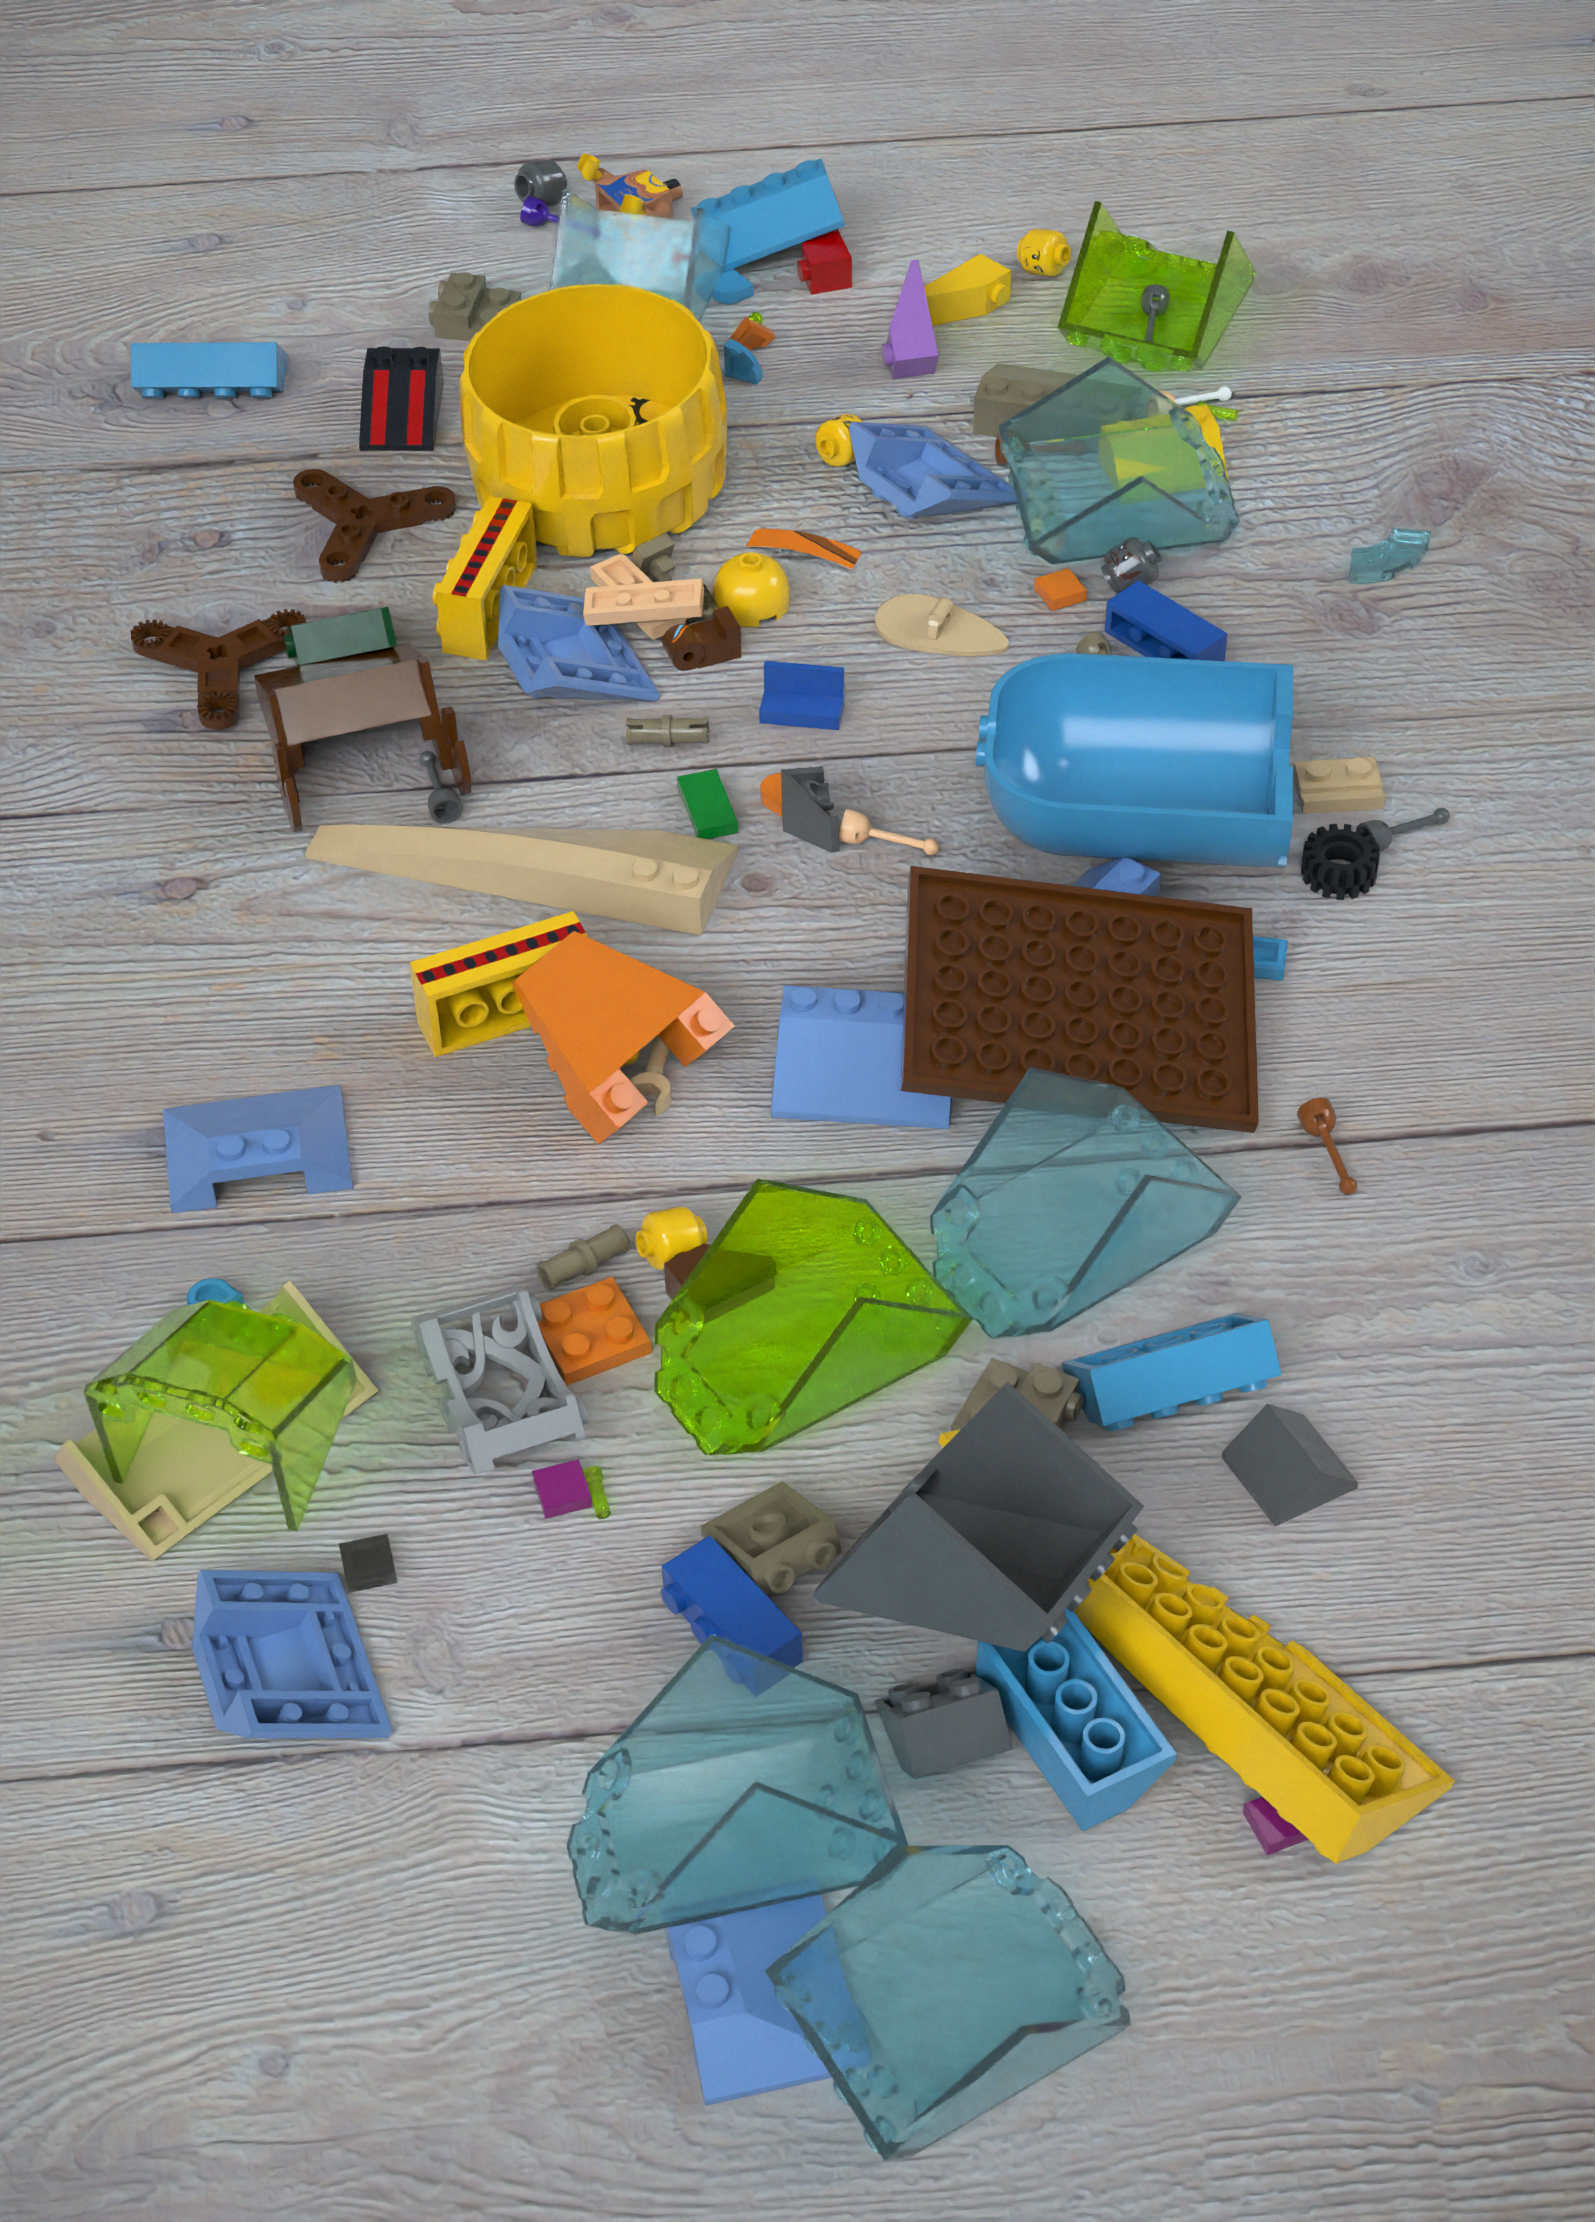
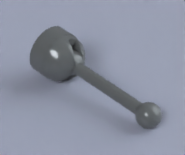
[1140,284,1170,353]
[420,751,463,824]
[1356,808,1450,853]

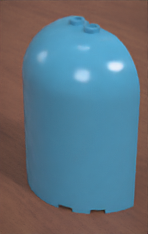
[976,653,1293,868]

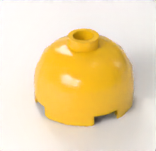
[713,552,790,627]

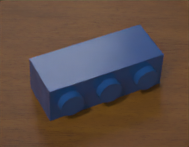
[1105,580,1227,661]
[661,1535,803,1694]

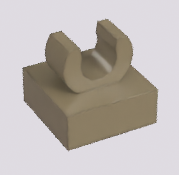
[631,533,675,582]

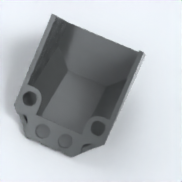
[813,1381,1144,1652]

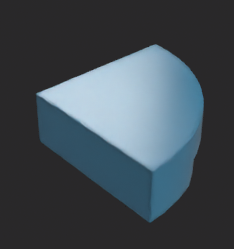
[724,339,763,384]

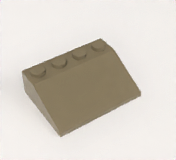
[973,363,1140,452]

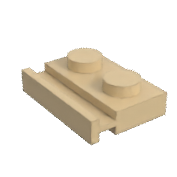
[1293,757,1386,814]

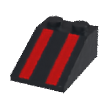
[359,346,444,451]

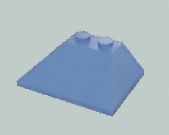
[849,422,1025,519]
[498,585,660,701]
[163,1085,353,1214]
[192,1570,392,1738]
[660,1875,867,2106]

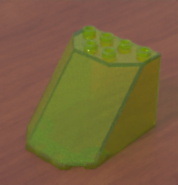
[1057,201,1256,373]
[654,1178,972,1456]
[83,1299,357,1531]

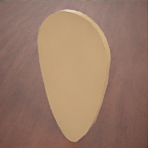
[875,594,1009,657]

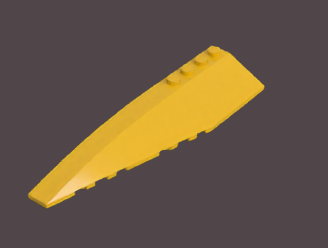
[938,1429,1455,1864]

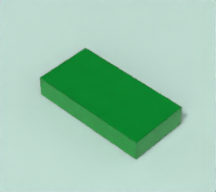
[677,769,738,839]

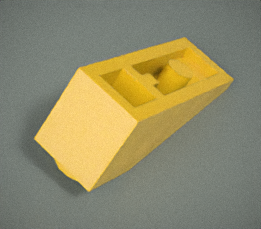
[924,253,1011,326]

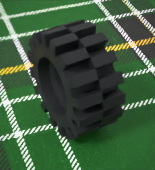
[1301,824,1380,900]

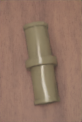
[626,714,710,747]
[536,1224,630,1290]

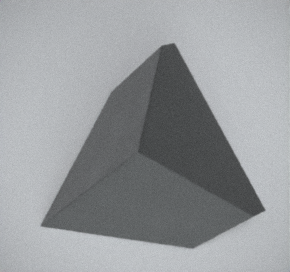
[781,766,839,853]

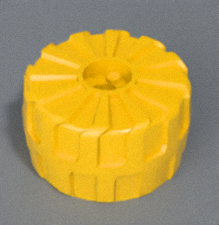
[459,284,727,558]

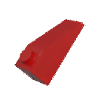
[797,229,852,295]

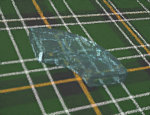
[1348,528,1431,584]

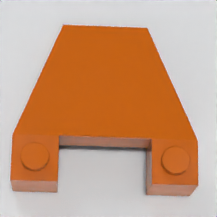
[512,931,734,1144]

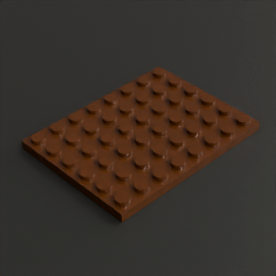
[900,866,1259,1133]

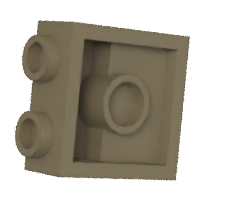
[429,272,522,341]
[951,1358,1084,1433]
[700,1481,842,1595]

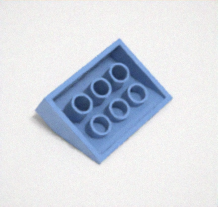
[771,985,952,1129]

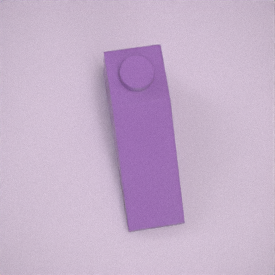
[881,260,939,379]

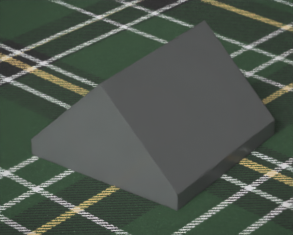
[1222,1404,1358,1527]

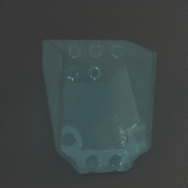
[550,191,731,322]
[998,356,1240,564]
[930,1067,1242,1339]
[566,1634,909,1935]
[765,1845,1131,2161]

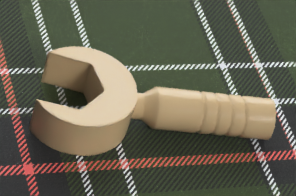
[630,1035,671,1115]

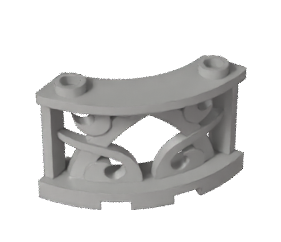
[410,1286,589,1475]

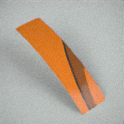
[746,529,862,569]

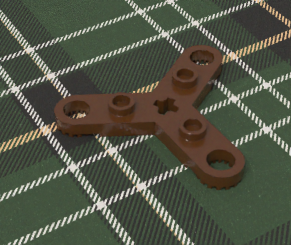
[293,469,456,583]
[131,609,306,730]

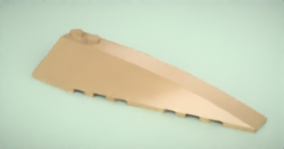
[305,825,738,936]

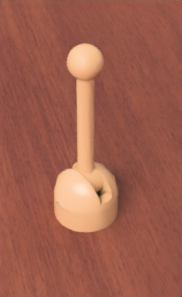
[839,809,939,855]

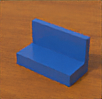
[759,661,845,730]

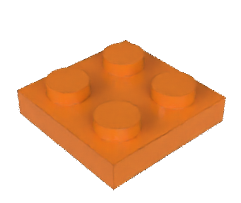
[537,1276,652,1386]

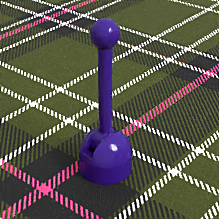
[520,196,601,239]

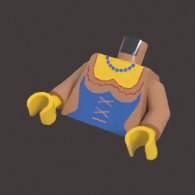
[577,153,683,243]

